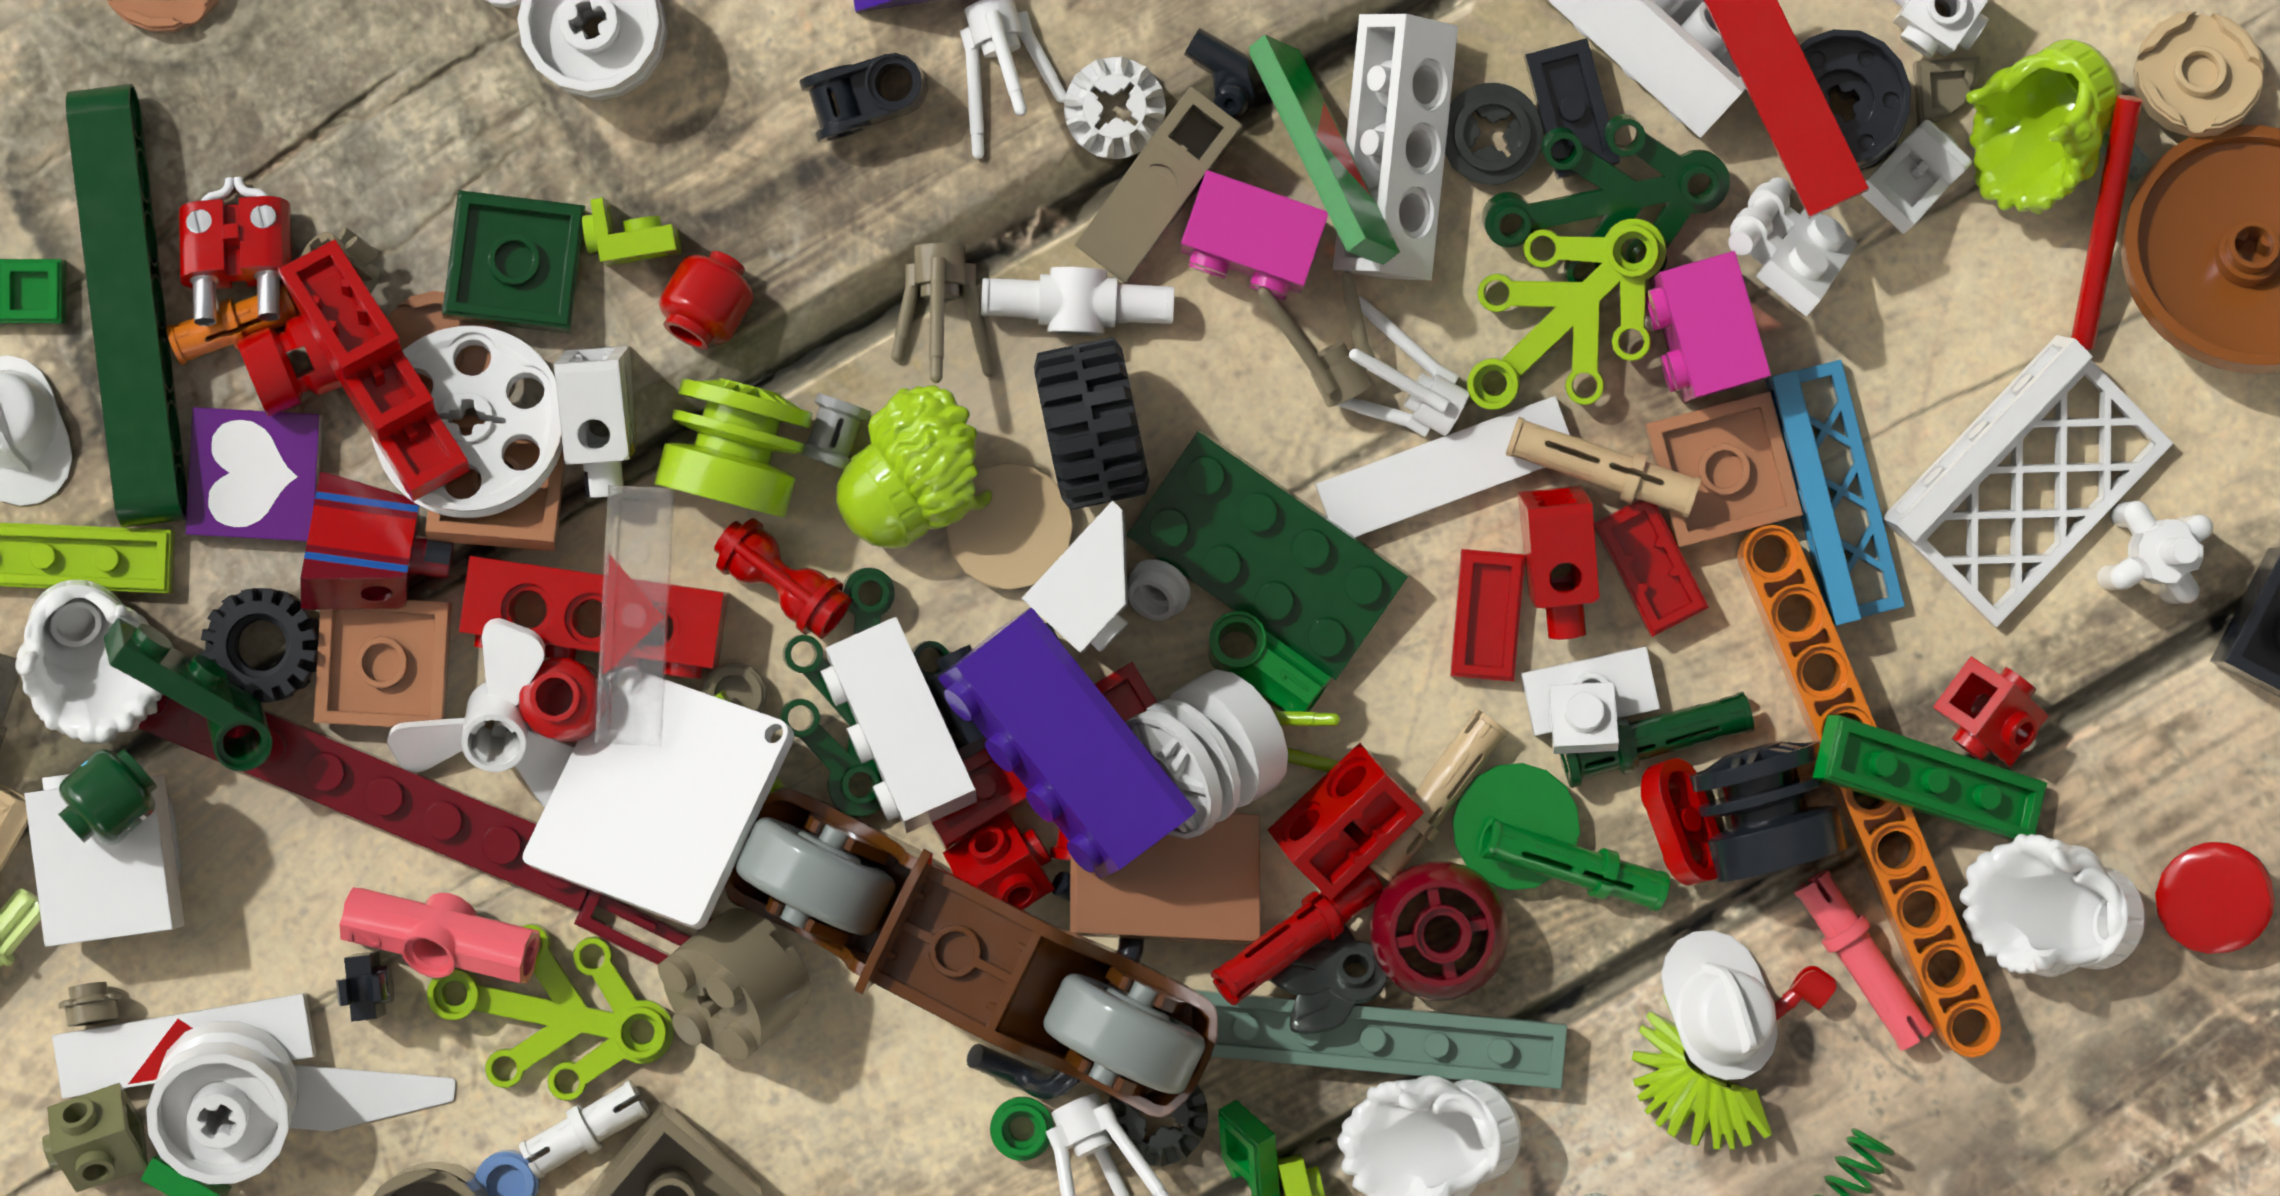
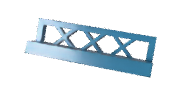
[1765,359,1905,626]

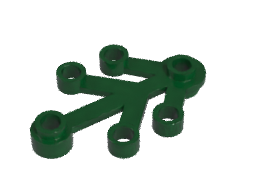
[1482,114,1730,282]
[779,568,949,816]

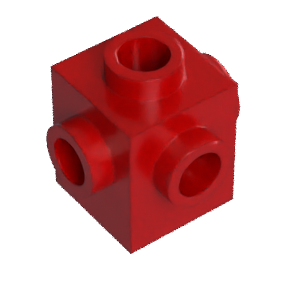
[1932,656,2049,767]
[942,812,1055,910]

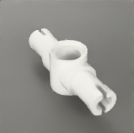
[981,267,1174,335]

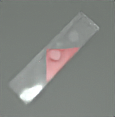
[595,485,675,746]

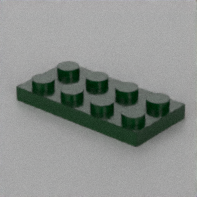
[1126,429,1409,680]

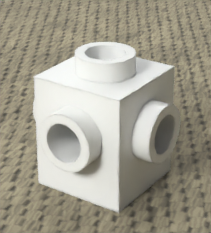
[1892,0,1989,58]

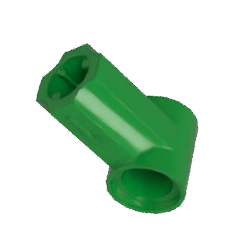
[1208,611,1331,712]

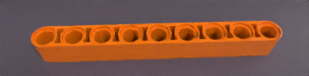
[1737,525,2001,1058]

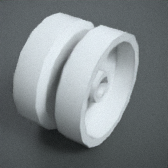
[517,0,668,101]
[146,1021,298,1184]

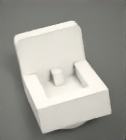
[1861,120,1972,234]

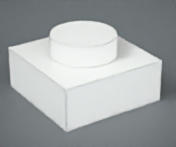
[1549,682,1619,754]

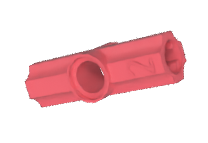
[339,887,540,984]

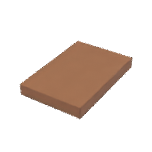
[1070,813,1260,944]

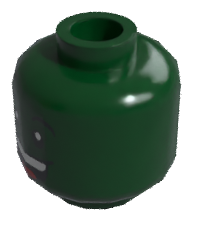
[58,749,158,845]

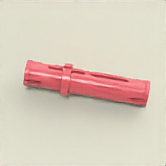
[1793,869,1934,1051]

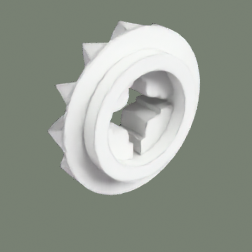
[1064,56,1166,159]

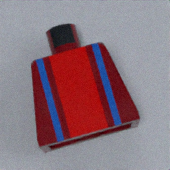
[300,472,454,610]

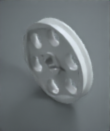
[371,326,563,518]

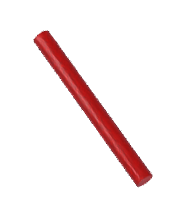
[2071,95,2143,350]

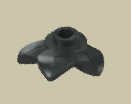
[1269,924,1387,1034]

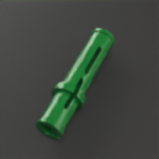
[1478,818,1670,912]

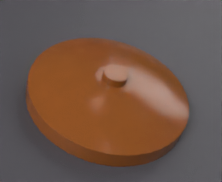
[2121,124,2280,374]

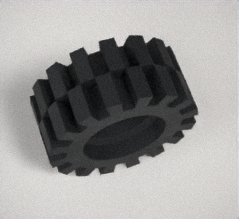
[201,588,319,703]

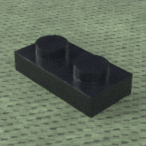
[1524,38,1620,180]

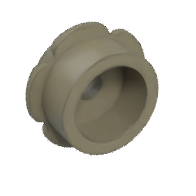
[58,982,122,1027]

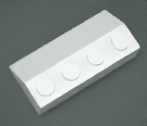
[1548,0,1746,138]
[1022,501,1128,653]

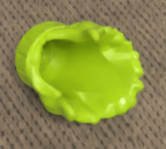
[1965,39,2122,215]
[836,385,992,549]

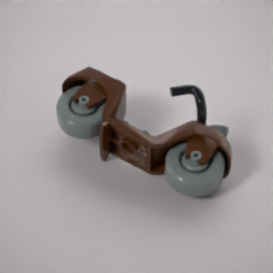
[725,787,1218,1118]

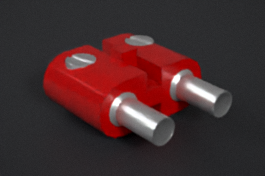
[179,177,292,326]

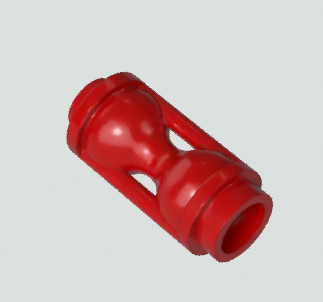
[714,518,852,639]

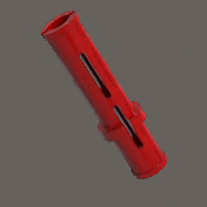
[1210,866,1383,1006]

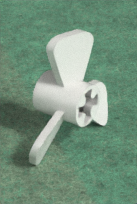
[387,618,576,807]

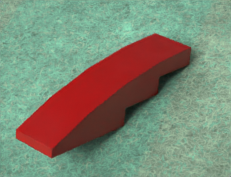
[278,239,470,502]

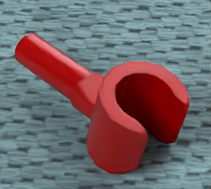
[1775,965,1837,1021]

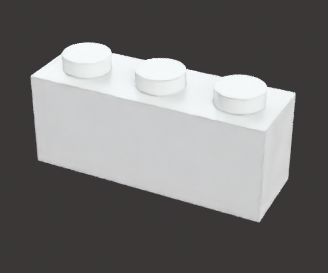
[820,617,977,833]

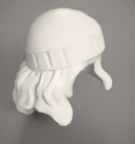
[15,580,162,744]
[1959,834,2146,977]
[1337,1075,1522,1196]

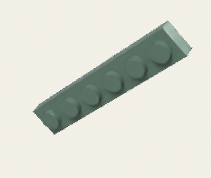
[1194,989,1567,1089]

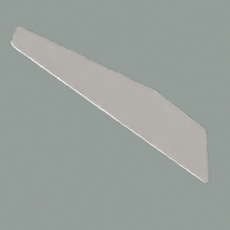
[289,1065,456,1131]

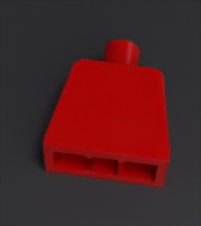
[1518,485,1600,640]

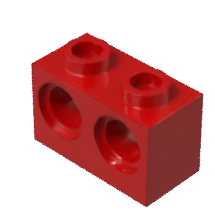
[1267,743,1424,900]

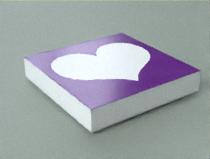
[185,407,323,541]

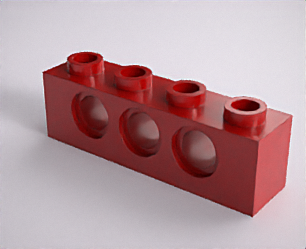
[459,556,729,679]

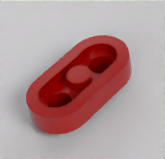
[1641,758,1720,886]

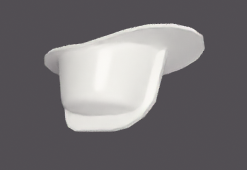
[0,355,73,506]
[1661,930,1778,1080]

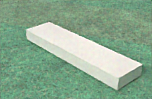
[1315,396,1570,537]

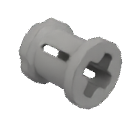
[800,393,871,470]

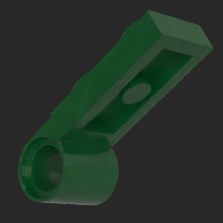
[104,618,272,771]

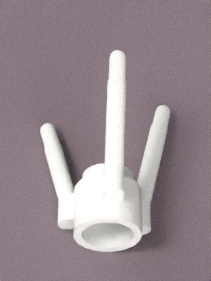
[960,0,1066,159]
[1336,296,1469,437]
[1046,1093,1170,1196]

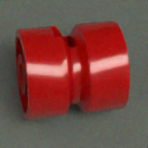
[236,314,342,417]

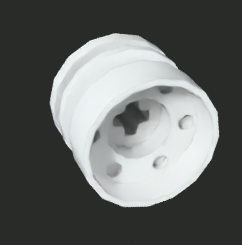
[1125,669,1288,839]

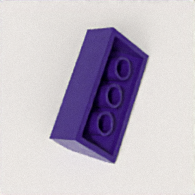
[938,608,1197,879]

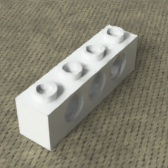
[1333,14,1458,281]

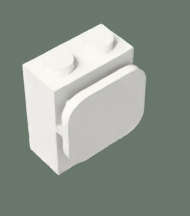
[24,764,185,947]

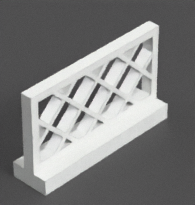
[1882,335,2173,627]

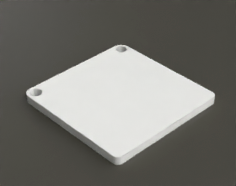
[523,668,794,930]

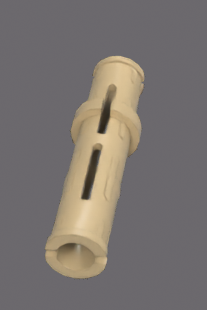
[1506,417,1701,518]
[1368,708,1509,883]

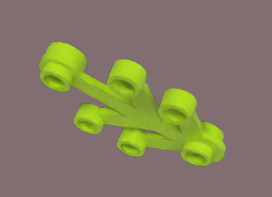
[1467,218,1666,410]
[427,923,674,1101]

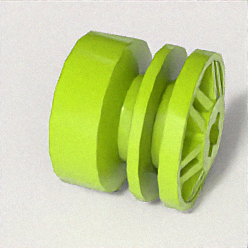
[654,378,813,518]

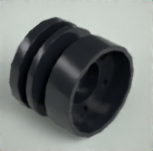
[1800,29,1911,172]
[1690,741,1848,882]

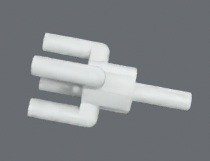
[2097,501,2213,604]

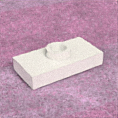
[1520,646,1660,736]

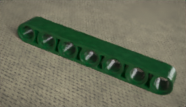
[66,84,188,528]

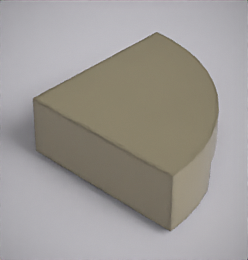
[1913,57,1980,127]

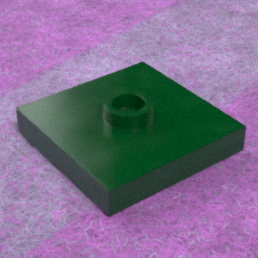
[442,190,586,334]

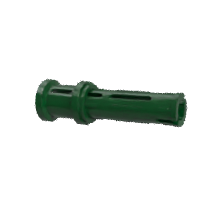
[1559,692,1754,788]

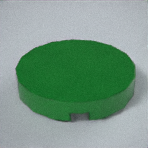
[1452,763,1580,890]

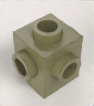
[42,1082,148,1193]

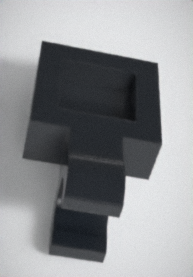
[336,951,394,1022]

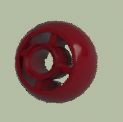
[1370,861,1510,1001]

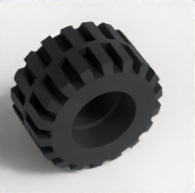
[1034,337,1150,510]

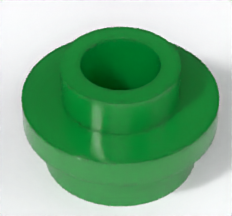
[990,1096,1054,1161]

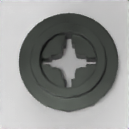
[1445,83,1543,185]
[1108,1084,1208,1167]

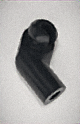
[1184,28,1256,118]

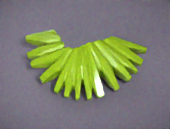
[1632,995,1772,1150]

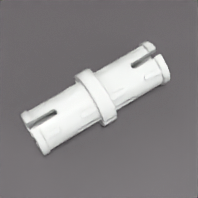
[519,1080,650,1179]

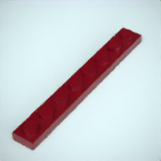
[138,694,590,911]

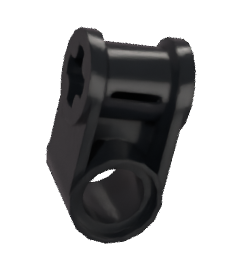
[799,53,928,143]

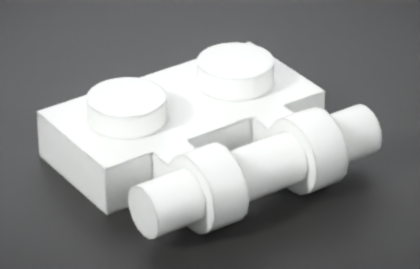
[1728,177,1858,317]

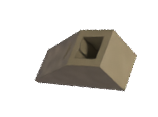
[1075,86,1242,284]

